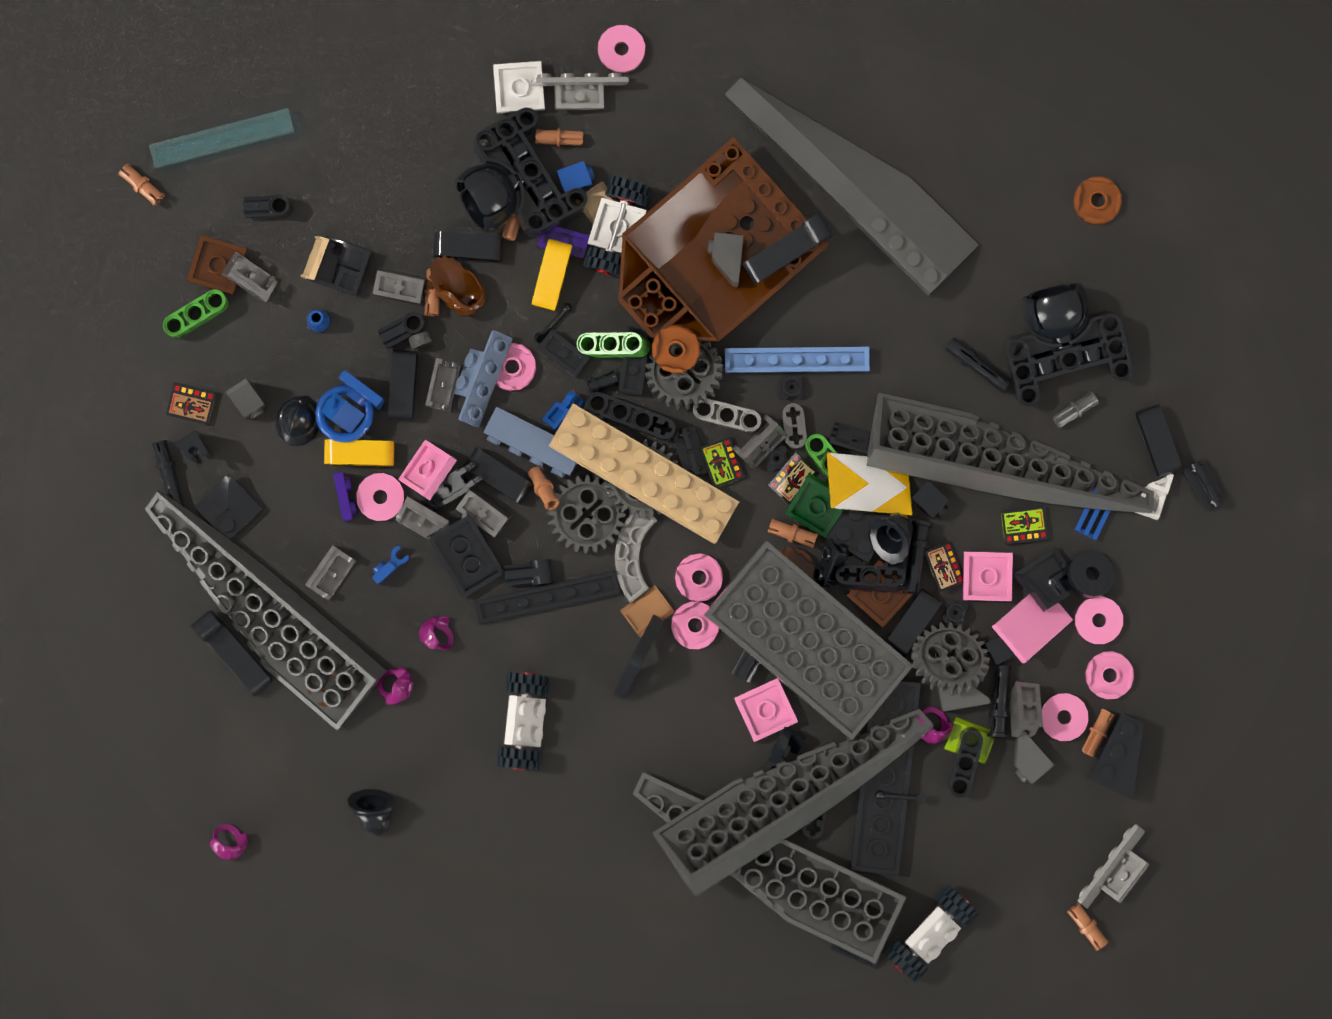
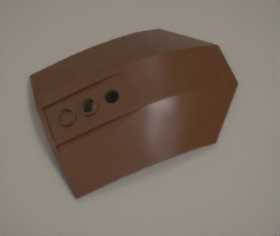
[619,136,830,341]

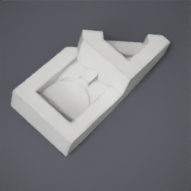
[1135,474,1174,520]

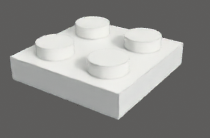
[493,61,545,114]

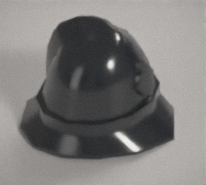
[275,396,319,446]
[870,513,913,565]
[347,789,395,836]

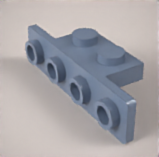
[454,330,512,427]

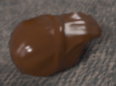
[429,256,486,316]

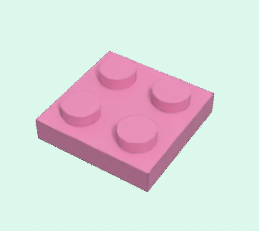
[398,440,457,500]
[963,552,1013,601]
[734,678,798,742]

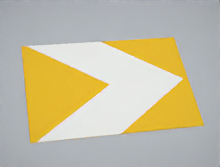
[827,453,912,515]

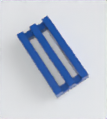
[1074,486,1111,541]

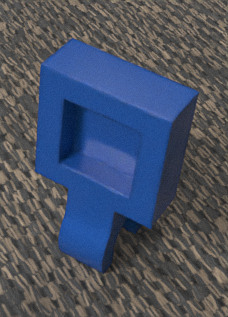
[542,391,585,431]
[372,546,410,585]

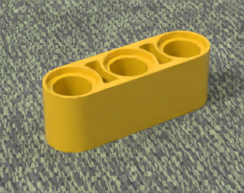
[532,239,572,311]
[324,439,394,466]

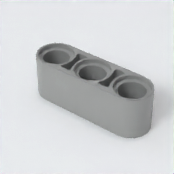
[693,399,761,433]

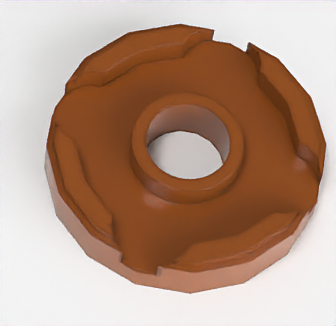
[1074,176,1122,225]
[652,325,700,373]

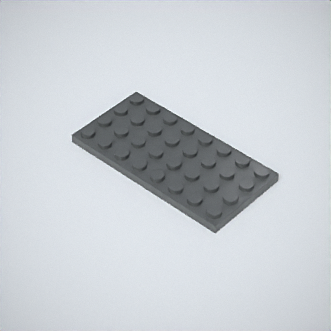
[704,541,912,740]

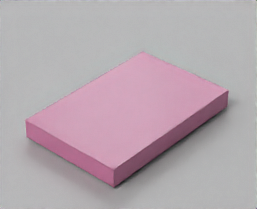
[992,594,1073,664]

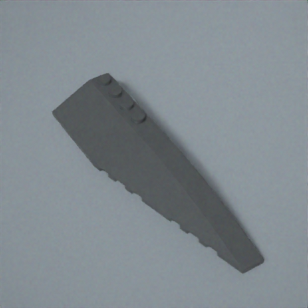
[724,78,979,296]
[867,393,1154,513]
[145,491,387,730]
[653,709,934,896]
[633,772,907,963]

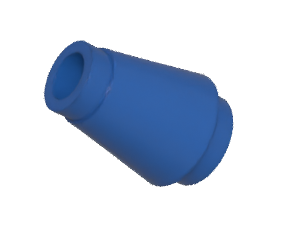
[307,308,331,332]

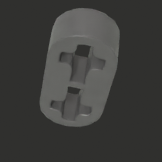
[782,403,807,449]

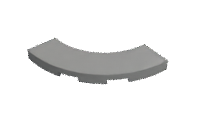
[615,512,657,603]

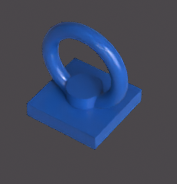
[315,370,385,443]

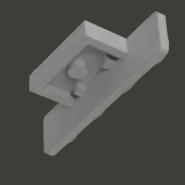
[531,73,629,110]
[1078,824,1149,908]

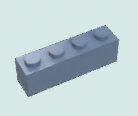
[483,407,577,478]

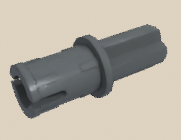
[1053,391,1099,428]

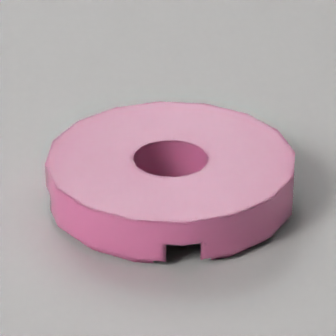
[598,25,645,73]
[496,343,536,391]
[356,473,404,521]
[675,553,723,602]
[1075,597,1123,644]
[671,601,719,649]
[1085,651,1134,699]
[1042,693,1088,741]

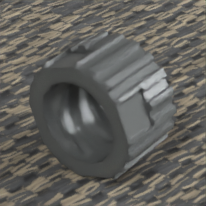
[408,331,432,350]

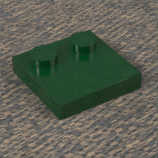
[785,473,844,539]

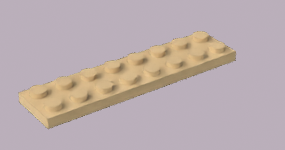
[548,404,739,544]

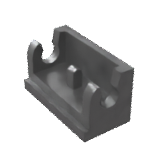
[221,252,278,302]
[373,268,427,304]
[425,358,461,412]
[732,414,787,469]
[456,487,512,537]
[396,497,450,539]
[305,545,356,601]
[1008,682,1043,737]

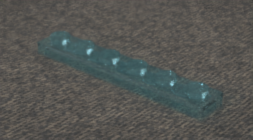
[149,108,295,169]

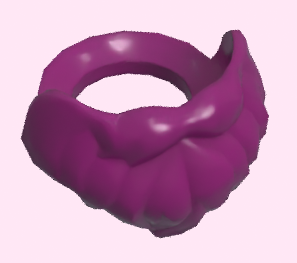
[419,616,454,651]
[377,666,413,705]
[917,707,953,744]
[210,824,248,860]

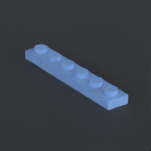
[725,347,870,373]

